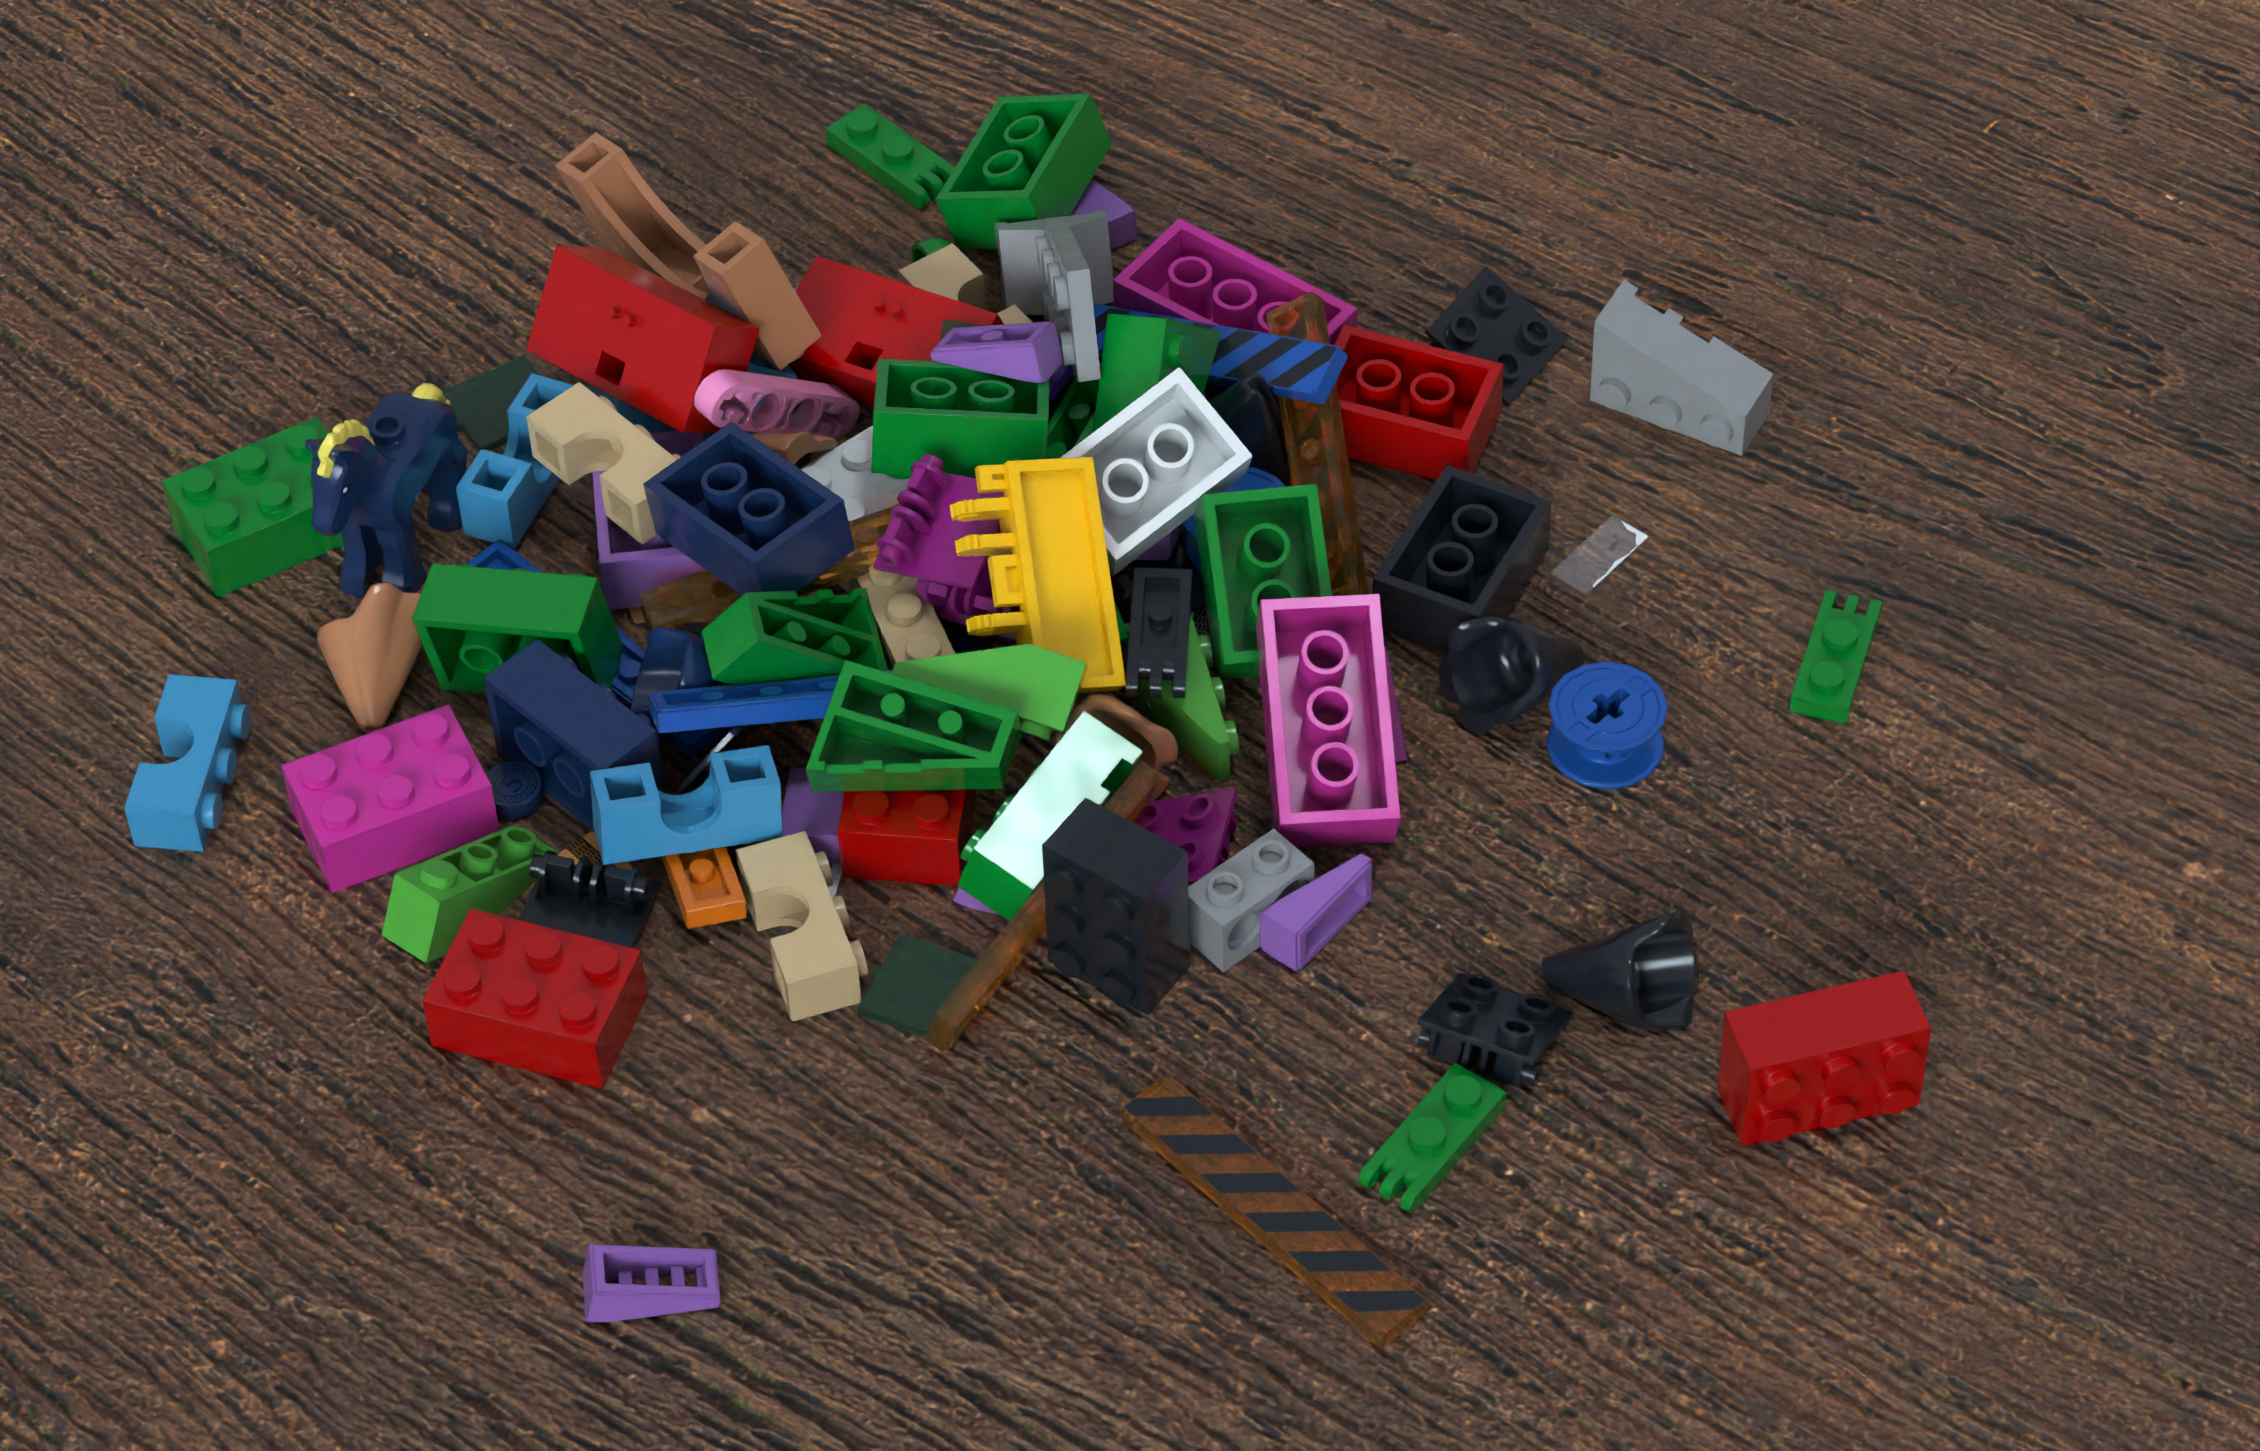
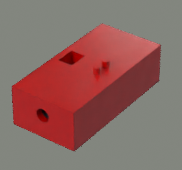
[526,245,760,433]
[788,256,1004,409]

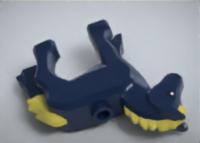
[305,383,468,599]

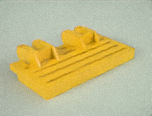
[950,457,1126,693]

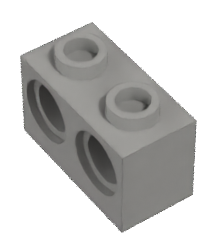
[1188,828,1314,972]

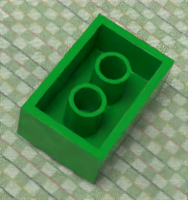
[935,93,1112,250]
[871,359,1049,479]
[162,417,344,598]
[1194,484,1332,680]
[412,563,624,694]

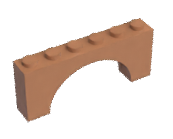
[555,132,822,371]

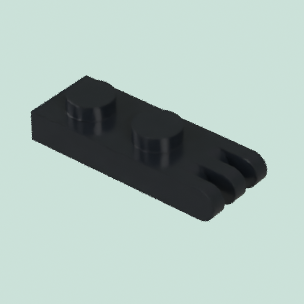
[1126,568,1193,698]

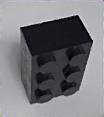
[1372,465,1552,653]
[1042,798,1190,1015]

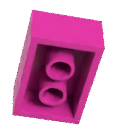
[281,704,499,893]

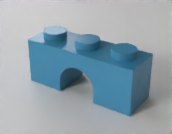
[456,373,574,549]
[124,674,251,852]
[590,745,782,865]

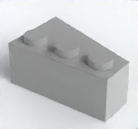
[1590,279,1774,456]

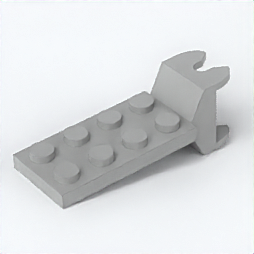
[994,210,1114,382]

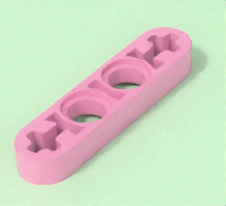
[694,369,860,441]

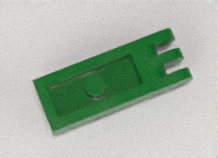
[825,103,955,210]
[1789,589,1883,724]
[1358,1063,1507,1214]

